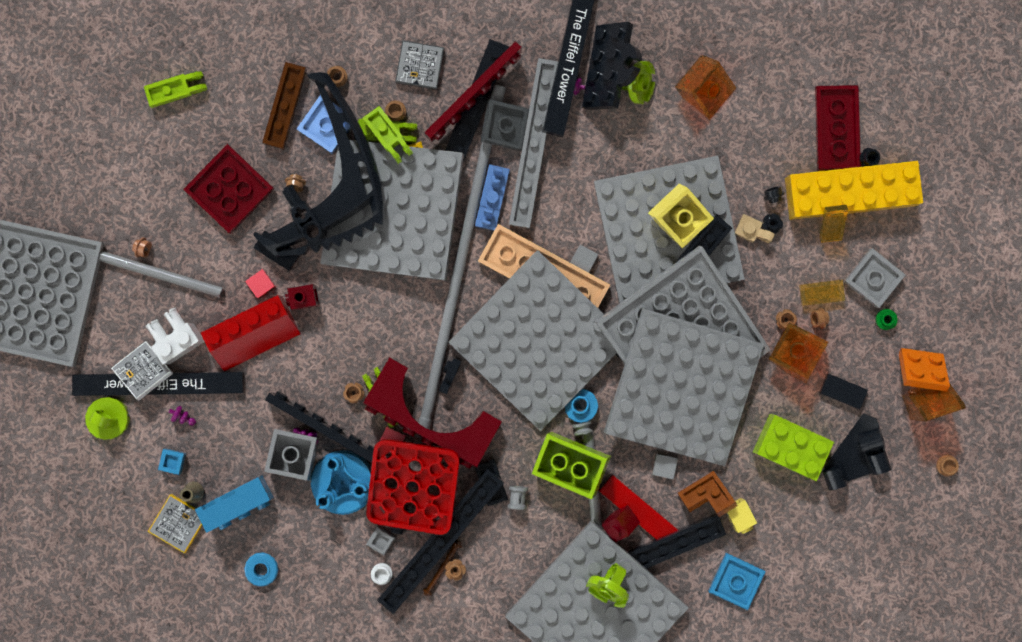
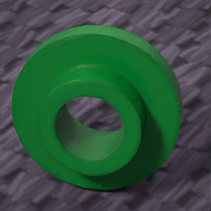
[875,309,898,330]

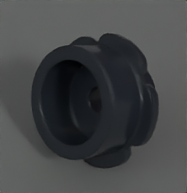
[859,148,880,167]
[764,186,785,203]
[762,213,783,234]

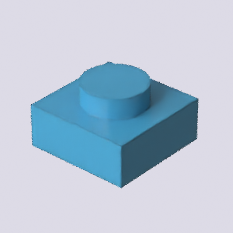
[158,448,186,475]

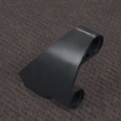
[822,413,892,491]

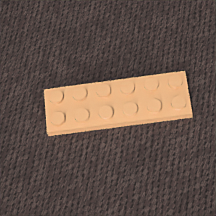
[478,224,610,308]

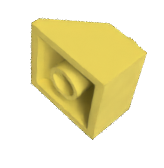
[648,184,714,248]

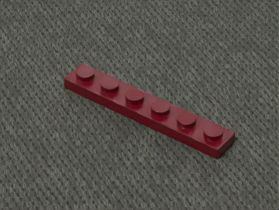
[424,41,522,142]

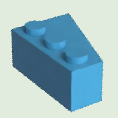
[194,475,274,533]

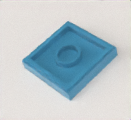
[708,553,766,610]

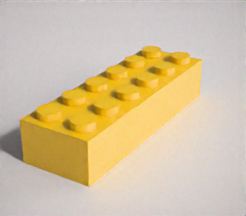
[785,161,923,220]

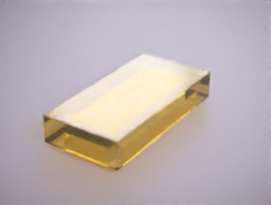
[820,205,848,243]
[799,280,845,306]

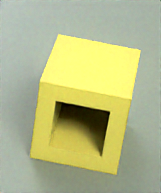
[726,498,757,534]

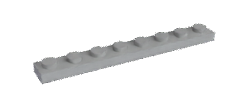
[509,58,558,229]

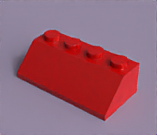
[200,295,301,372]

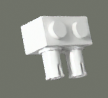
[146,307,204,365]

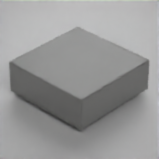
[570,245,598,273]
[652,454,678,479]
[366,526,395,556]

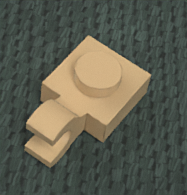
[735,214,775,243]

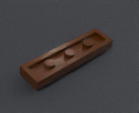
[262,62,307,150]

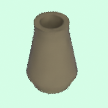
[180,482,204,503]

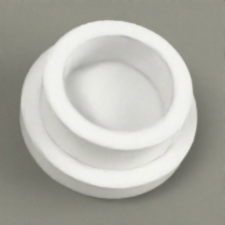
[371,563,393,585]

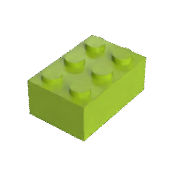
[753,414,834,481]
[532,432,611,499]

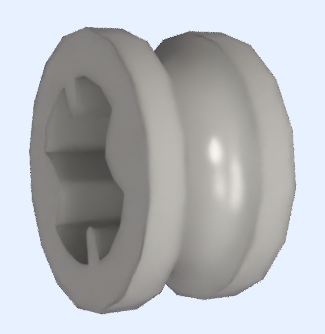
[572,421,593,436]

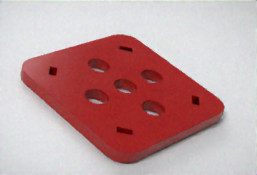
[366,439,460,535]

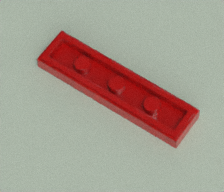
[599,475,678,540]

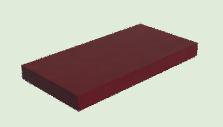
[815,85,861,171]

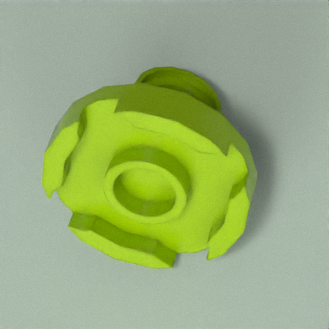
[622,61,655,104]
[85,397,130,440]
[586,563,629,608]

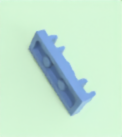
[475,164,510,231]

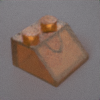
[675,55,736,120]
[768,322,829,384]
[902,384,966,422]

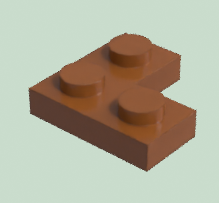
[678,471,737,517]

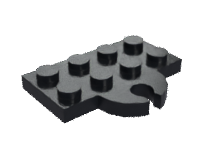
[582,22,642,110]

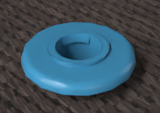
[565,389,598,423]
[244,552,278,587]

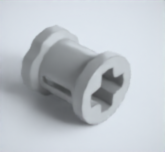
[507,486,528,510]

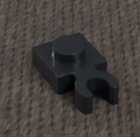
[439,358,462,394]

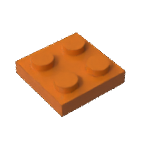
[899,348,950,392]

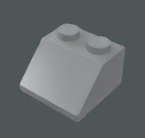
[264,429,317,481]

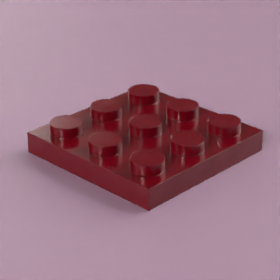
[183,144,275,234]

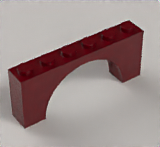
[363,357,502,469]

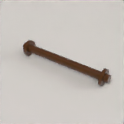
[423,540,462,596]

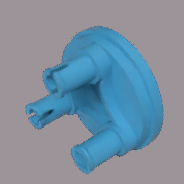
[311,450,371,515]

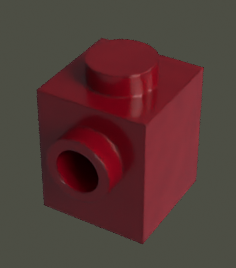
[285,284,319,311]
[602,505,640,542]

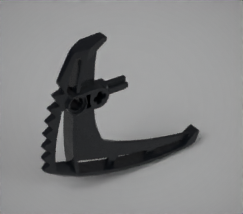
[253,72,384,257]

